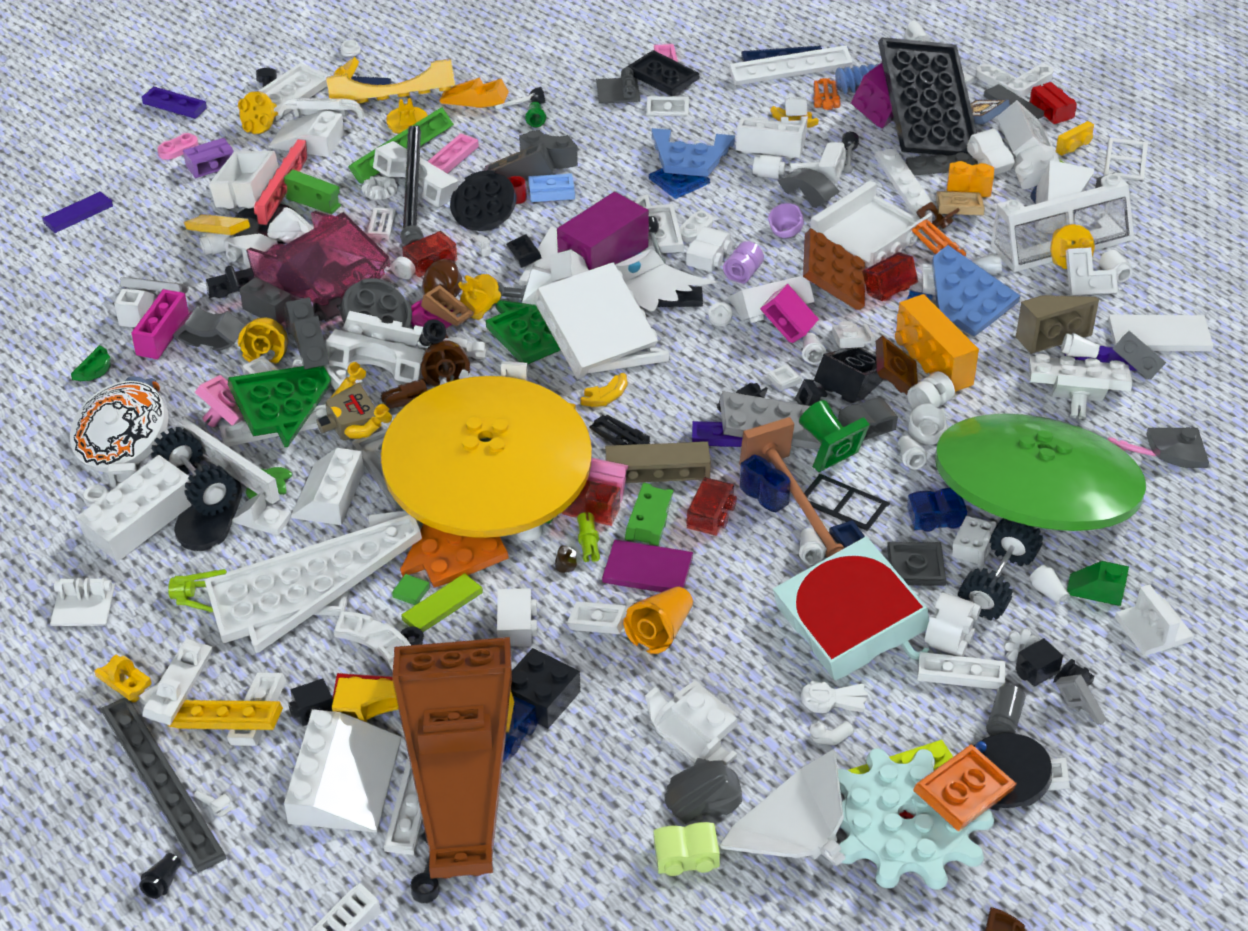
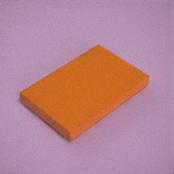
[913,744,1016,832]

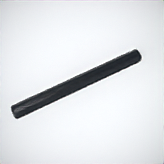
[403,125,421,229]

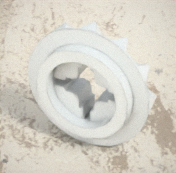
[362,175,397,200]

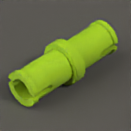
[577,512,600,562]

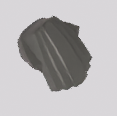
[665,758,743,824]

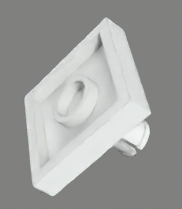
[1052,375,1109,419]

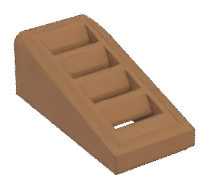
[421,285,474,326]

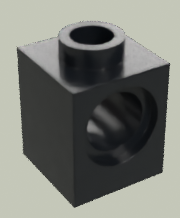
[288,678,333,726]

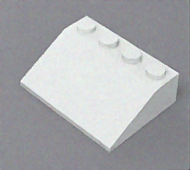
[284,710,401,833]

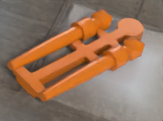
[813,78,841,110]
[912,219,966,256]

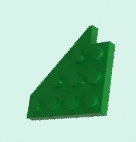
[486,300,561,365]

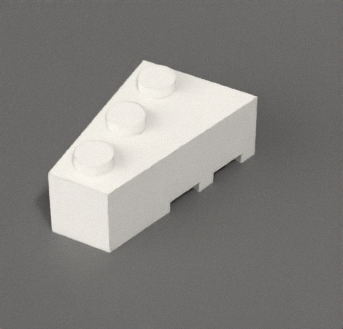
[736,116,808,159]

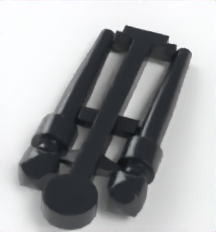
[589,415,650,445]

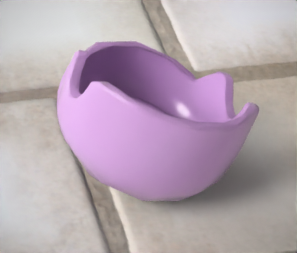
[768,203,804,239]

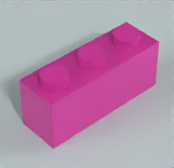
[131,289,189,360]

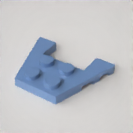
[651,128,735,177]

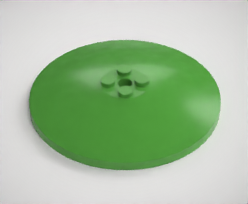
[935,414,1146,531]

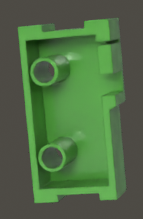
[284,169,341,214]
[625,482,673,546]

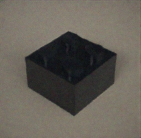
[511,648,580,729]

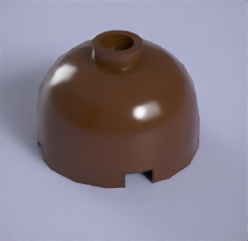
[421,340,470,386]

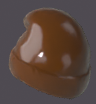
[422,259,462,297]

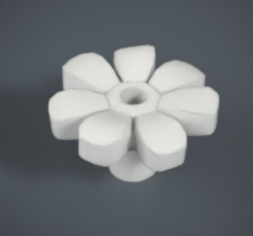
[1003,628,1039,661]

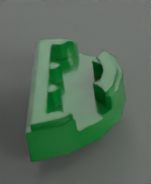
[71,345,111,382]

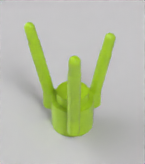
[168,569,227,612]

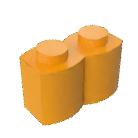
[947,161,994,197]

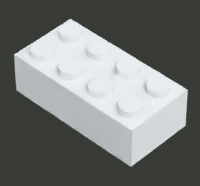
[76,455,192,562]

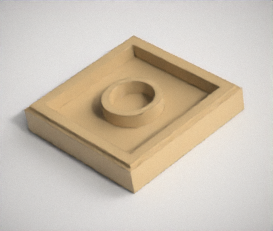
[936,191,985,215]

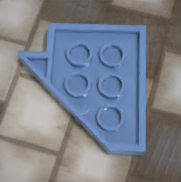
[932,245,1020,337]

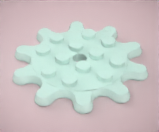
[838,748,994,890]

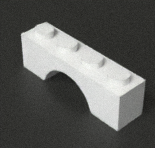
[373,141,459,207]
[325,329,425,383]

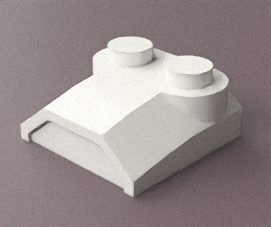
[1013,144,1060,189]

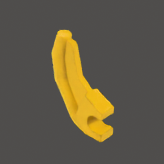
[770,106,819,128]
[580,373,628,407]

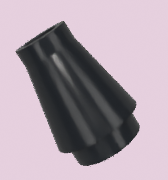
[419,319,446,346]
[139,853,181,899]

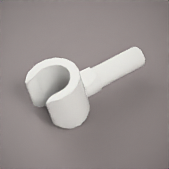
[194,791,233,817]

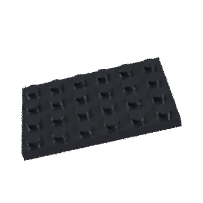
[878,37,977,157]

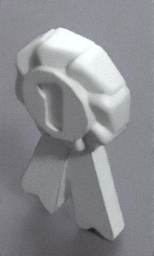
[801,681,868,713]

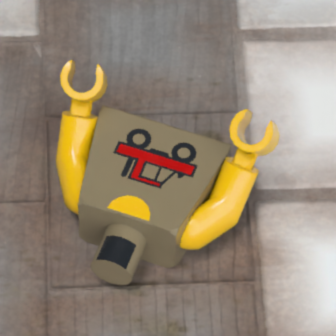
[316,362,392,441]

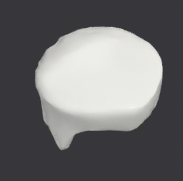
[908,403,948,445]

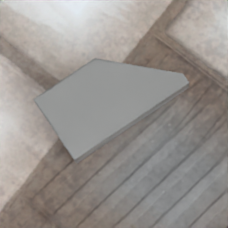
[1055,675,1107,725]

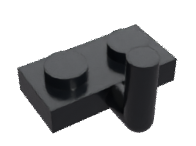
[206,266,254,298]

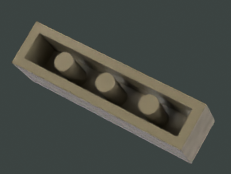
[605,442,711,483]

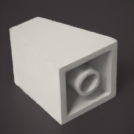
[1034,160,1094,233]

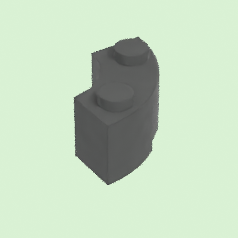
[519,130,578,169]
[173,307,245,351]

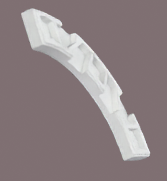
[333,611,411,672]

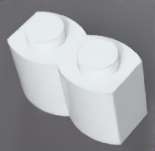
[967,128,1015,175]
[686,226,732,272]

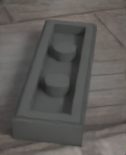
[983,84,1044,119]

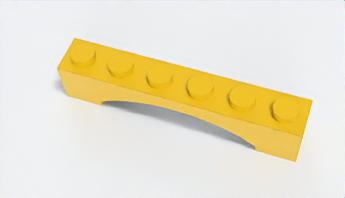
[326,58,455,103]
[332,677,514,733]

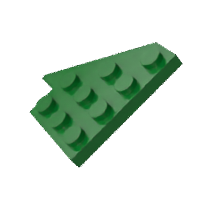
[227,366,331,447]

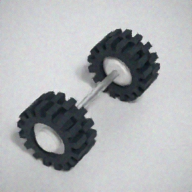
[151,427,237,516]
[958,518,1043,620]

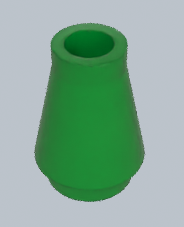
[525,102,546,128]

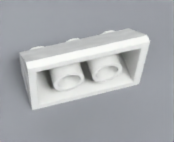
[997,100,1053,159]
[728,275,815,323]
[291,448,364,525]

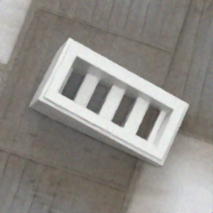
[785,97,807,116]
[311,883,381,931]

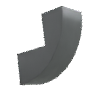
[778,168,840,208]

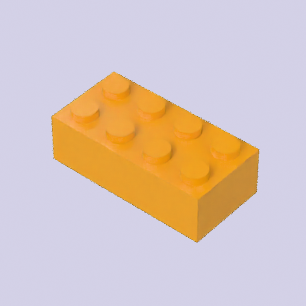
[895,294,979,392]

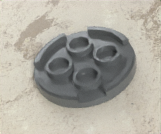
[340,278,412,328]

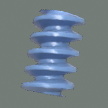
[835,64,878,94]

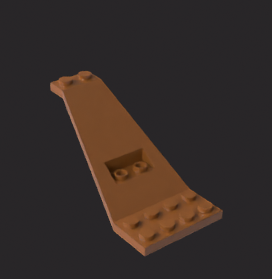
[392,637,512,879]

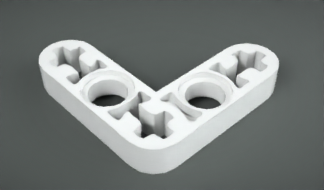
[976,64,1054,97]

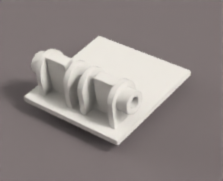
[50,578,115,626]

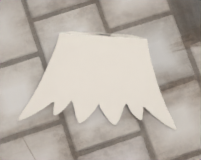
[615,249,718,312]

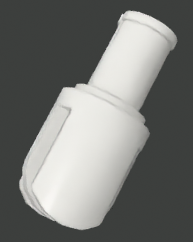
[903,21,929,42]

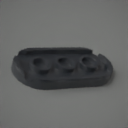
[174,475,242,551]

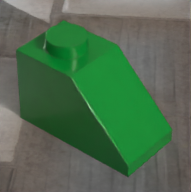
[1067,561,1129,606]

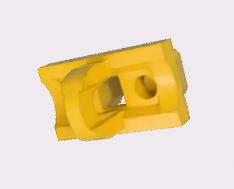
[94,654,152,703]

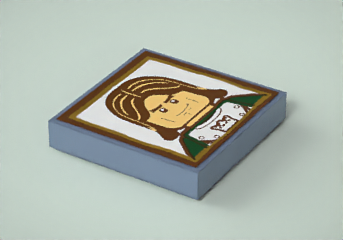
[970,100,1010,124]

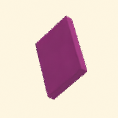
[602,540,693,592]

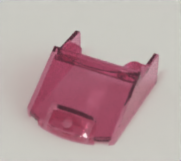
[246,211,391,306]

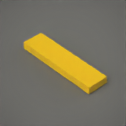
[184,214,250,235]
[168,700,283,730]

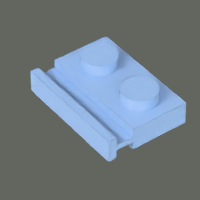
[528,173,575,202]

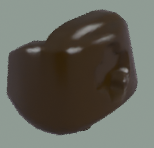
[555,545,577,573]

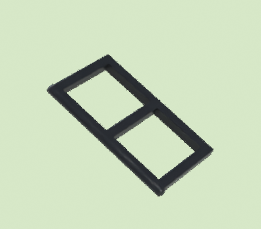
[804,474,890,531]

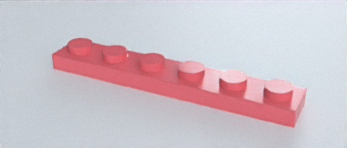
[254,140,307,225]

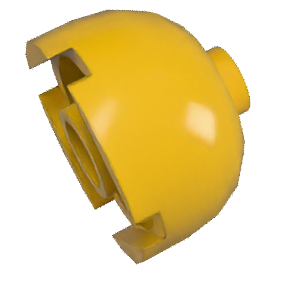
[238,317,289,365]

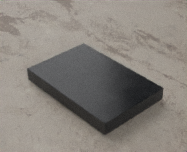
[627,50,699,96]

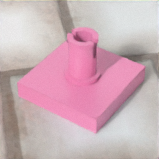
[195,375,244,427]

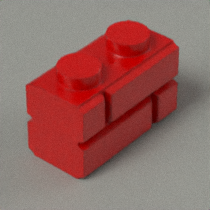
[1029,82,1077,124]

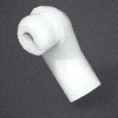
[809,721,854,746]

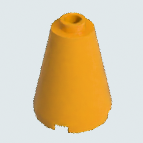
[623,587,693,654]

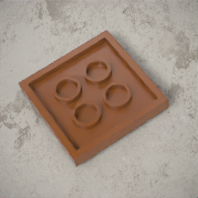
[803,228,865,310]

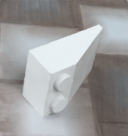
[269,111,344,157]

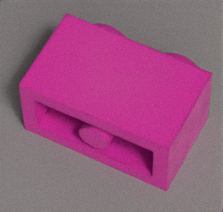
[760,284,819,343]

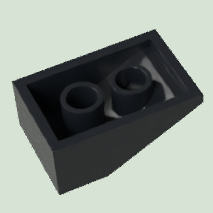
[813,347,884,403]

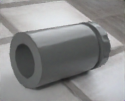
[986,685,1026,736]

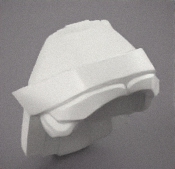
[267,207,326,248]

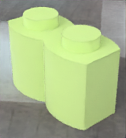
[653,822,720,876]

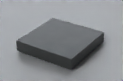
[887,542,946,586]

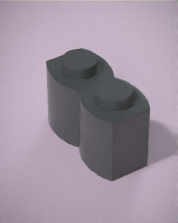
[838,398,898,441]

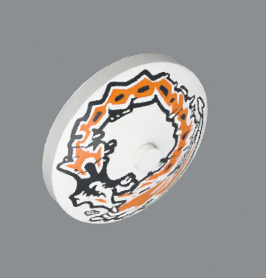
[70,381,168,473]

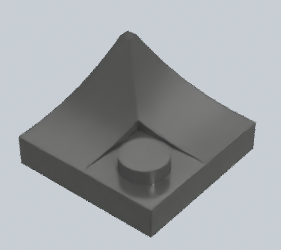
[1146,427,1209,468]

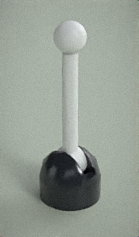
[495,87,545,110]

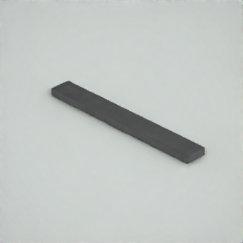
[101,698,226,873]

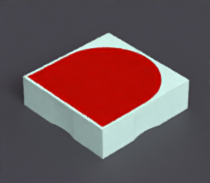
[773,536,929,681]

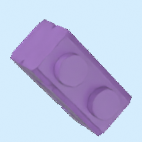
[183,137,234,178]

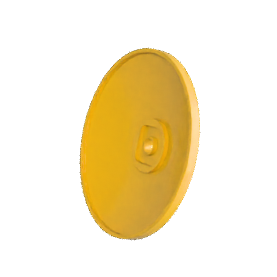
[381,376,592,538]

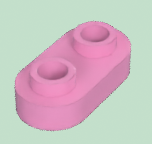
[157,133,198,160]

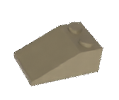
[1016,295,1099,354]

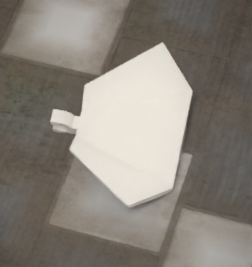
[720,749,846,867]

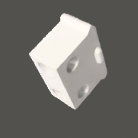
[953,516,997,567]

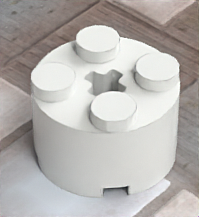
[925,592,981,657]

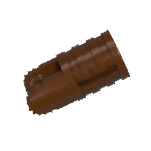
[380,379,428,409]

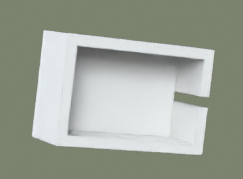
[209,151,279,209]

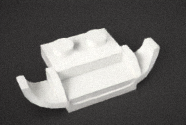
[278,98,364,117]
[645,686,738,766]

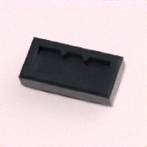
[506,234,542,268]
[657,286,703,307]

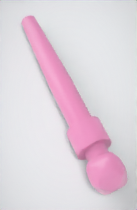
[1107,437,1157,457]

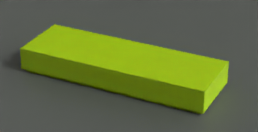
[401,573,483,632]

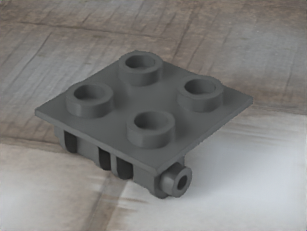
[596,67,641,104]

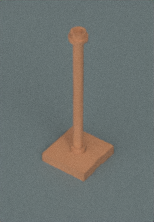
[739,417,844,558]

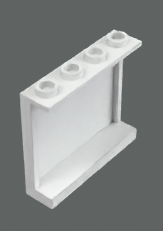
[810,181,933,270]
[533,262,658,379]

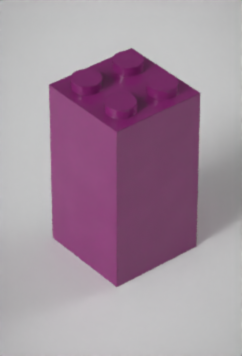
[851,62,894,129]
[557,191,649,270]

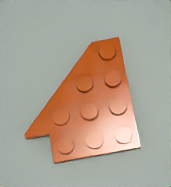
[400,524,509,588]

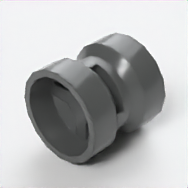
[400,225,427,256]

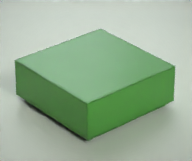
[392,574,430,605]

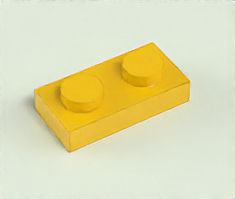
[1055,121,1094,156]

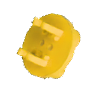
[238,91,278,134]
[386,98,428,134]
[1050,224,1095,269]
[458,274,501,320]

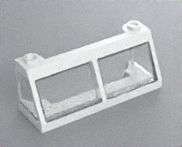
[991,173,1134,272]

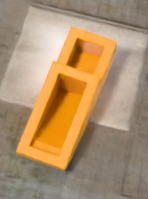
[439,77,509,108]

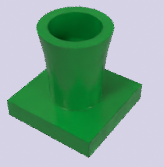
[799,400,870,472]

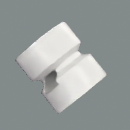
[907,371,955,409]

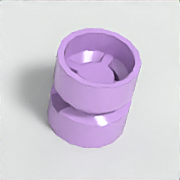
[723,241,764,284]

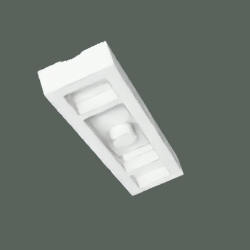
[142,638,212,725]

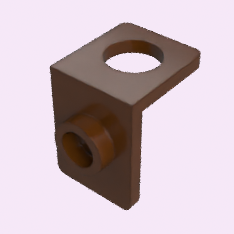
[916,202,960,229]

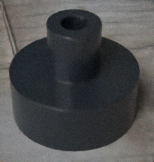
[256,68,277,87]

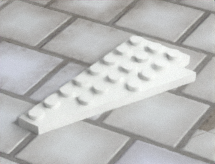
[204,515,422,653]

